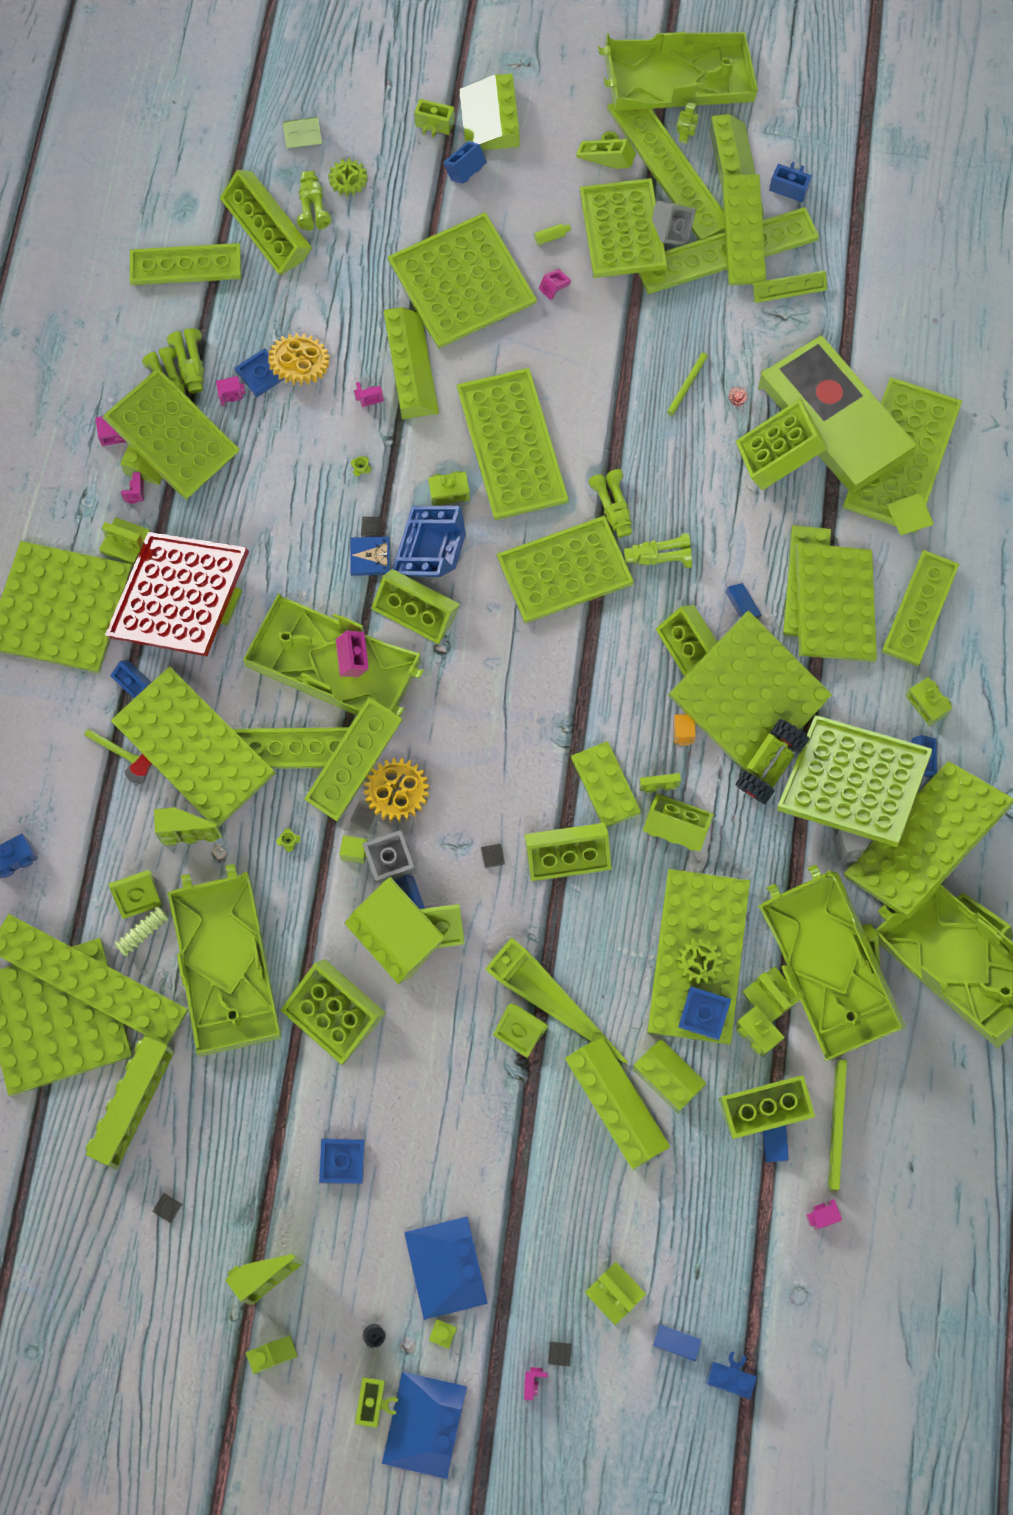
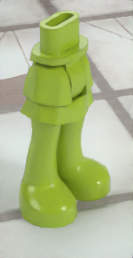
[297,171,332,231]
[166,328,204,394]
[142,347,185,394]
[588,469,633,538]
[624,533,692,568]

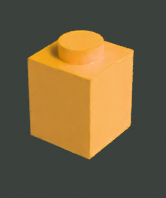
[673,714,696,746]

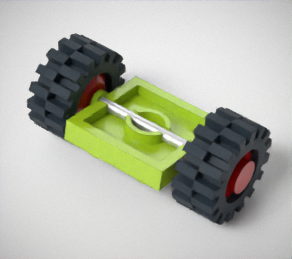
[735,719,810,805]

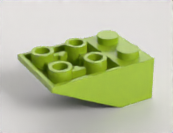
[154,807,223,846]

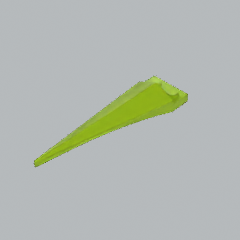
[485,937,628,1063]

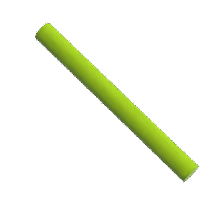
[667,352,708,416]

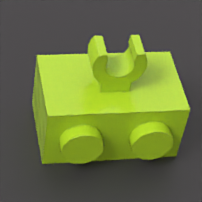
[414,98,455,138]
[428,471,470,506]
[905,677,952,727]
[735,1005,785,1057]
[355,1377,399,1428]

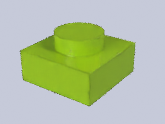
[428,1319,457,1349]

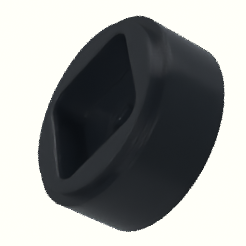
[362,1324,386,1348]

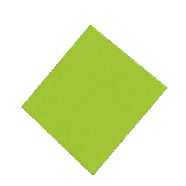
[886,493,934,536]

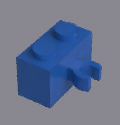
[443,141,487,184]
[769,162,812,203]
[0,834,37,878]
[705,1351,757,1399]

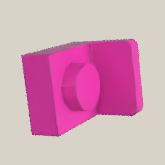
[539,269,571,300]
[354,382,384,407]
[121,472,144,504]
[524,1367,548,1400]

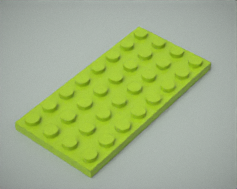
[456,368,569,521]
[843,377,962,533]
[110,666,276,828]
[844,761,1013,919]
[647,869,750,1045]

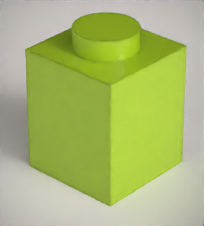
[339,835,368,864]

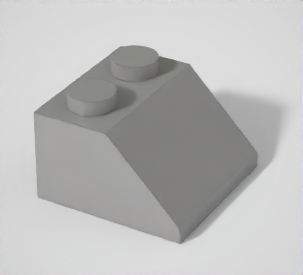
[652,200,696,245]
[362,830,416,882]
[833,830,872,864]

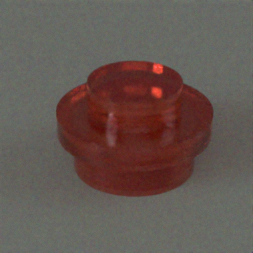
[728,387,747,406]

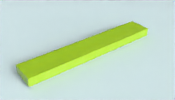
[828,1059,847,1192]

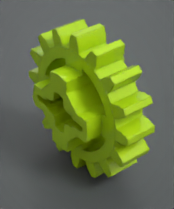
[677,102,699,144]
[328,158,368,197]
[676,938,723,984]

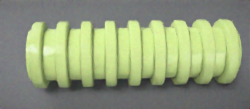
[115,906,169,956]

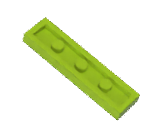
[752,270,828,303]

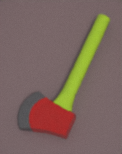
[84,729,152,784]

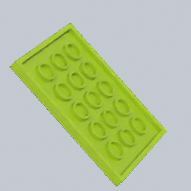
[579,178,667,278]
[103,368,240,500]
[496,516,634,624]
[795,543,877,662]

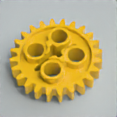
[268,333,329,386]
[364,757,429,823]

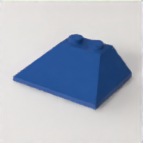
[392,506,466,577]
[404,1216,488,1320]
[382,1372,467,1479]

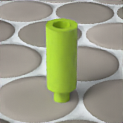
[534,223,571,246]

